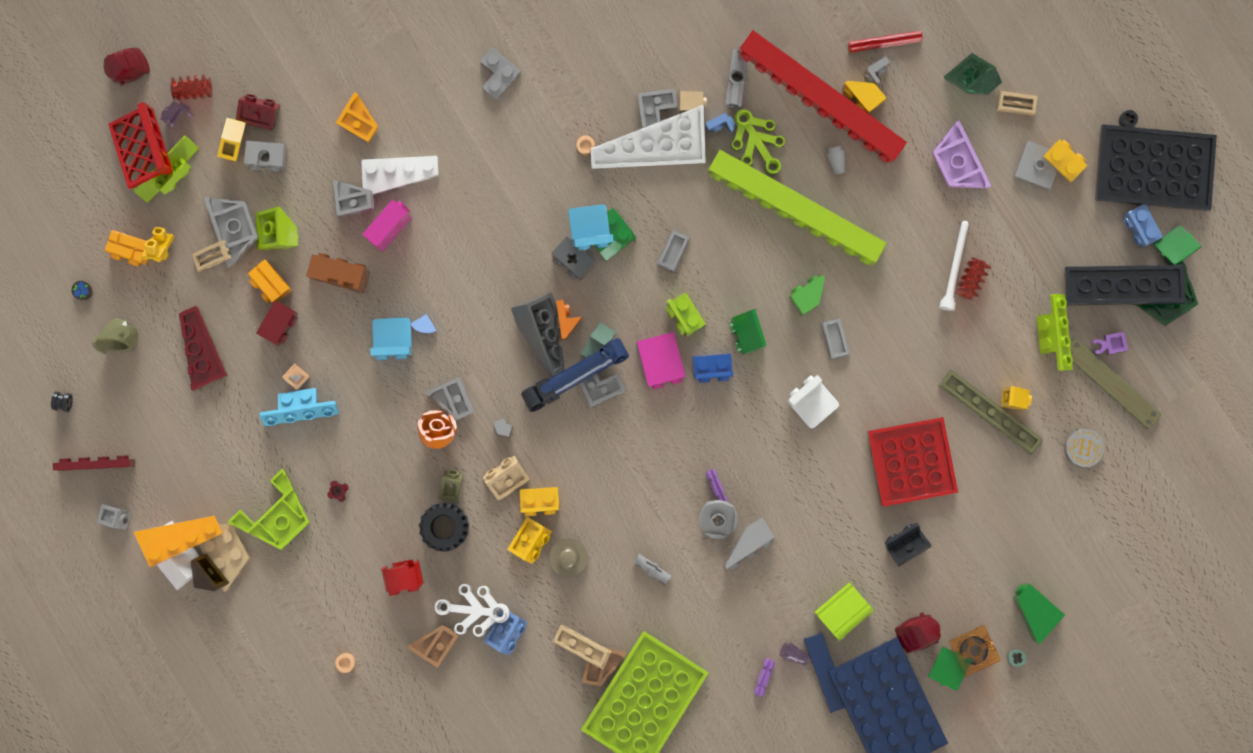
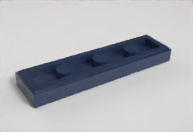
[803,632,845,713]

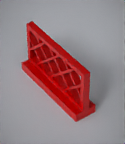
[108,102,173,190]

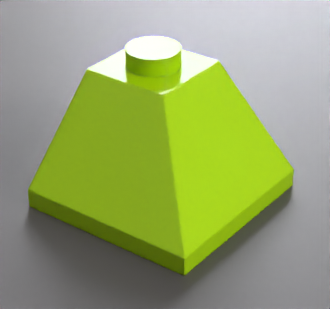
[256,207,299,251]

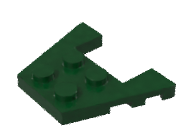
[1136,258,1198,326]

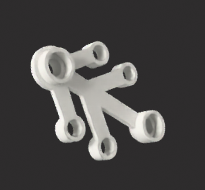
[435,584,510,637]

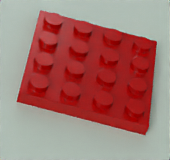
[867,417,958,507]

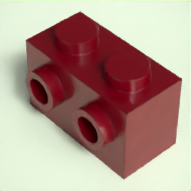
[256,300,299,346]

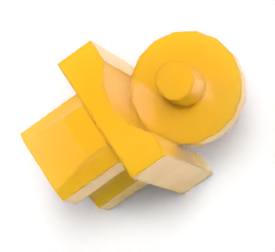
[141,227,174,262]

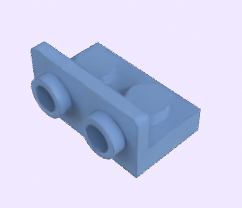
[1123,204,1163,248]
[483,610,528,655]

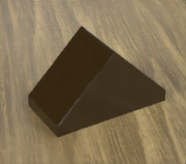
[190,553,229,591]

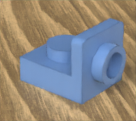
[704,113,736,134]

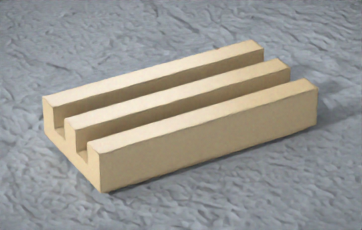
[997,91,1038,116]
[192,240,231,272]

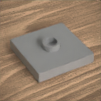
[1014,141,1057,190]

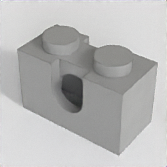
[244,141,288,172]

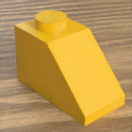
[1001,386,1032,410]

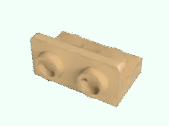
[483,456,530,501]

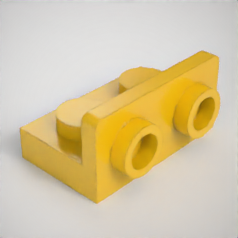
[519,487,560,516]
[507,517,552,564]

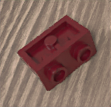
[236,94,280,131]

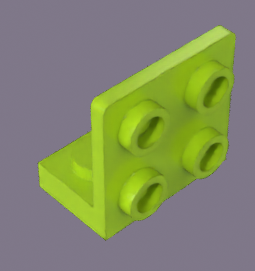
[665,292,706,337]

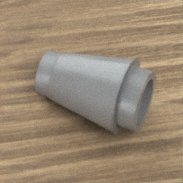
[826,146,845,175]

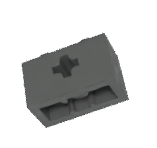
[552,236,596,281]

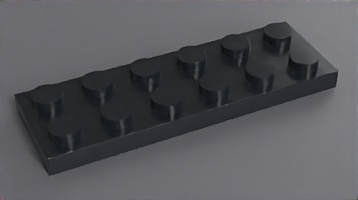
[1064,265,1185,306]

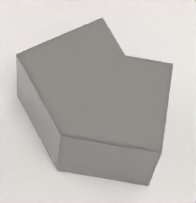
[493,418,513,437]

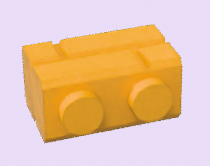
[105,230,148,267]
[247,260,292,304]

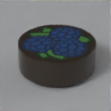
[71,281,92,300]

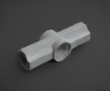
[725,48,748,109]

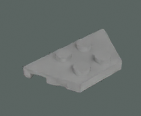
[204,197,259,267]

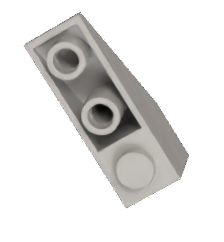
[724,518,775,570]

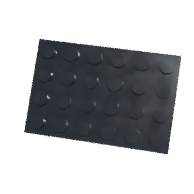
[1095,124,1217,211]

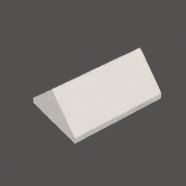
[157,521,200,590]

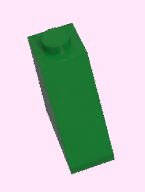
[1013,583,1065,644]

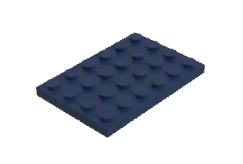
[827,637,949,753]

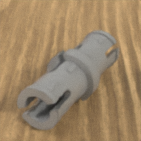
[633,554,672,585]

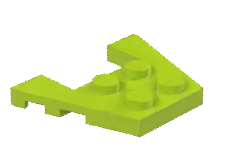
[227,469,310,550]

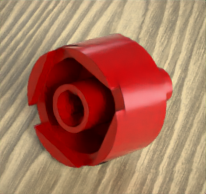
[381,559,424,596]

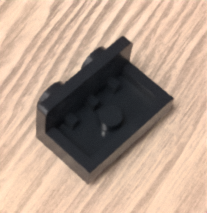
[884,523,931,567]

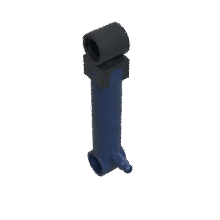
[521,338,629,412]

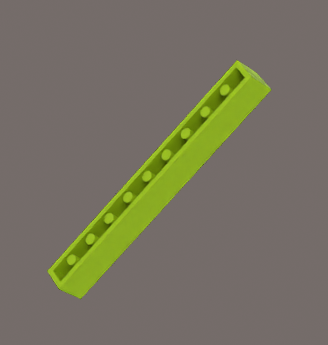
[708,150,887,265]

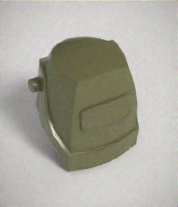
[92,318,138,355]

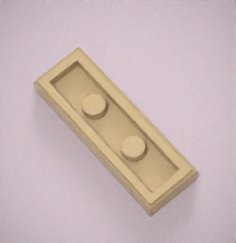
[553,625,612,669]

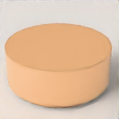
[576,136,595,156]
[335,653,356,673]

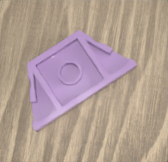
[931,120,991,188]

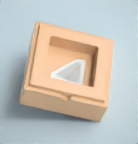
[282,363,310,390]

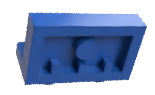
[693,354,733,383]

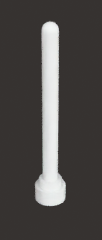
[939,221,969,311]

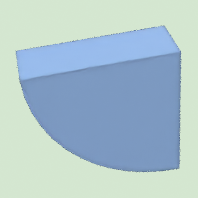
[410,314,437,334]

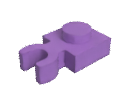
[1091,332,1128,355]

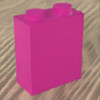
[362,199,412,252]
[637,332,686,390]

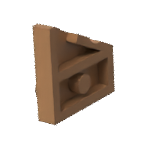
[407,624,459,668]
[582,647,627,687]

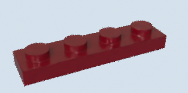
[53,455,135,471]

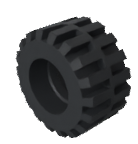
[419,503,469,552]

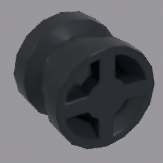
[51,391,73,412]

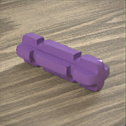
[706,469,729,503]
[754,658,775,697]

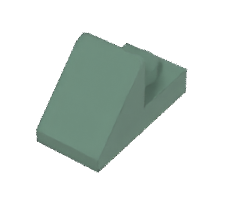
[580,322,616,358]

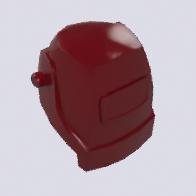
[103,48,150,86]
[895,612,941,653]

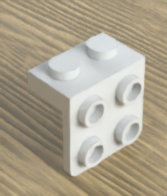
[787,375,839,429]

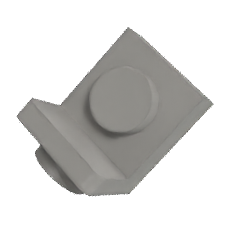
[864,56,890,86]
[97,504,131,530]

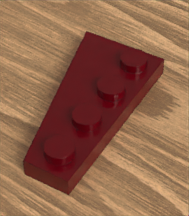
[179,306,228,391]

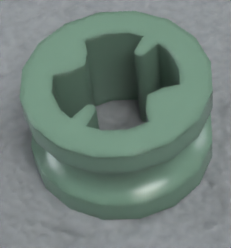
[1007,649,1026,667]

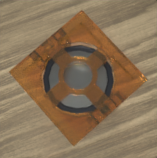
[948,624,1001,677]

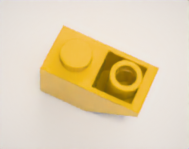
[842,81,886,114]
[217,118,246,161]

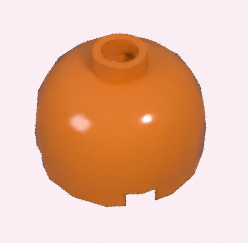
[417,411,456,449]

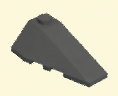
[511,293,565,377]

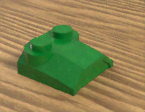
[594,208,636,261]

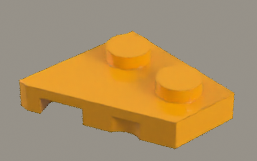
[336,92,379,143]

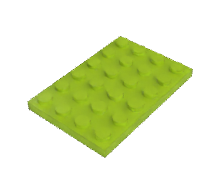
[581,630,709,753]

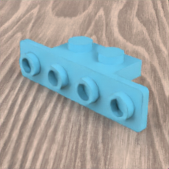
[260,388,339,426]

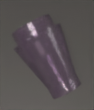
[779,642,810,666]

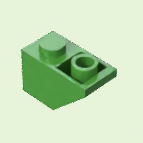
[789,275,825,316]

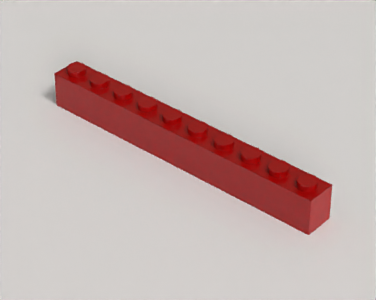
[737,30,907,163]

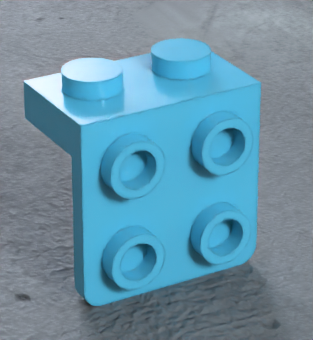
[568,204,614,250]
[370,318,412,360]

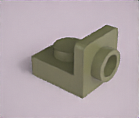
[439,470,463,502]

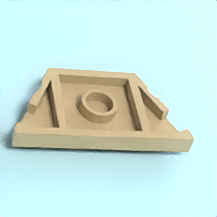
[199,524,251,592]

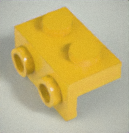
[1043,139,1088,183]

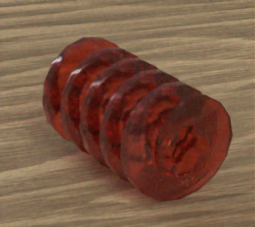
[170,74,213,101]
[955,258,992,301]

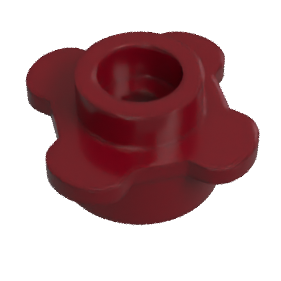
[327,481,349,502]

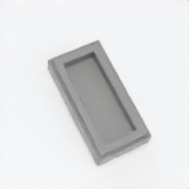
[657,230,690,272]
[821,318,850,360]

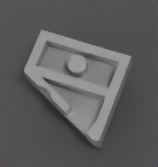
[333,180,375,218]

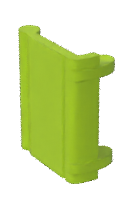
[814,582,874,641]

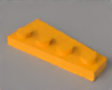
[134,516,223,568]

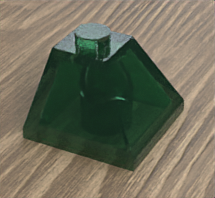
[944,53,1002,94]

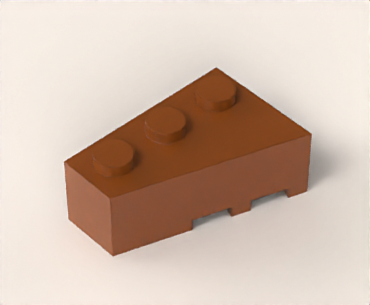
[306,253,370,294]

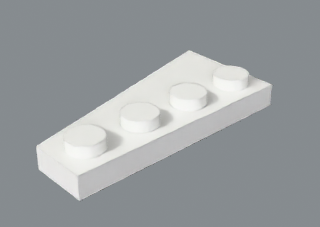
[362,156,439,195]

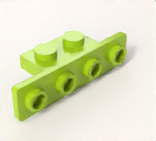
[133,136,199,203]
[1036,294,1073,371]

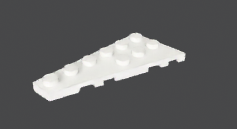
[591,105,706,169]

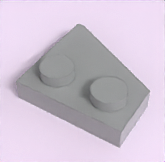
[426,377,475,420]

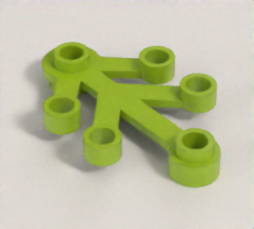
[731,109,785,175]

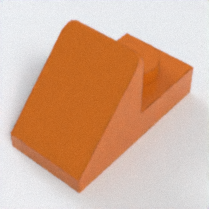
[556,300,582,340]

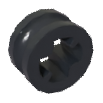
[1119,110,1138,127]

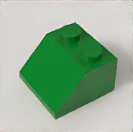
[729,309,767,356]

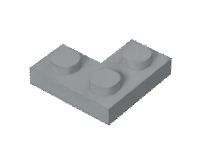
[480,47,521,101]
[638,89,678,128]
[580,373,626,407]

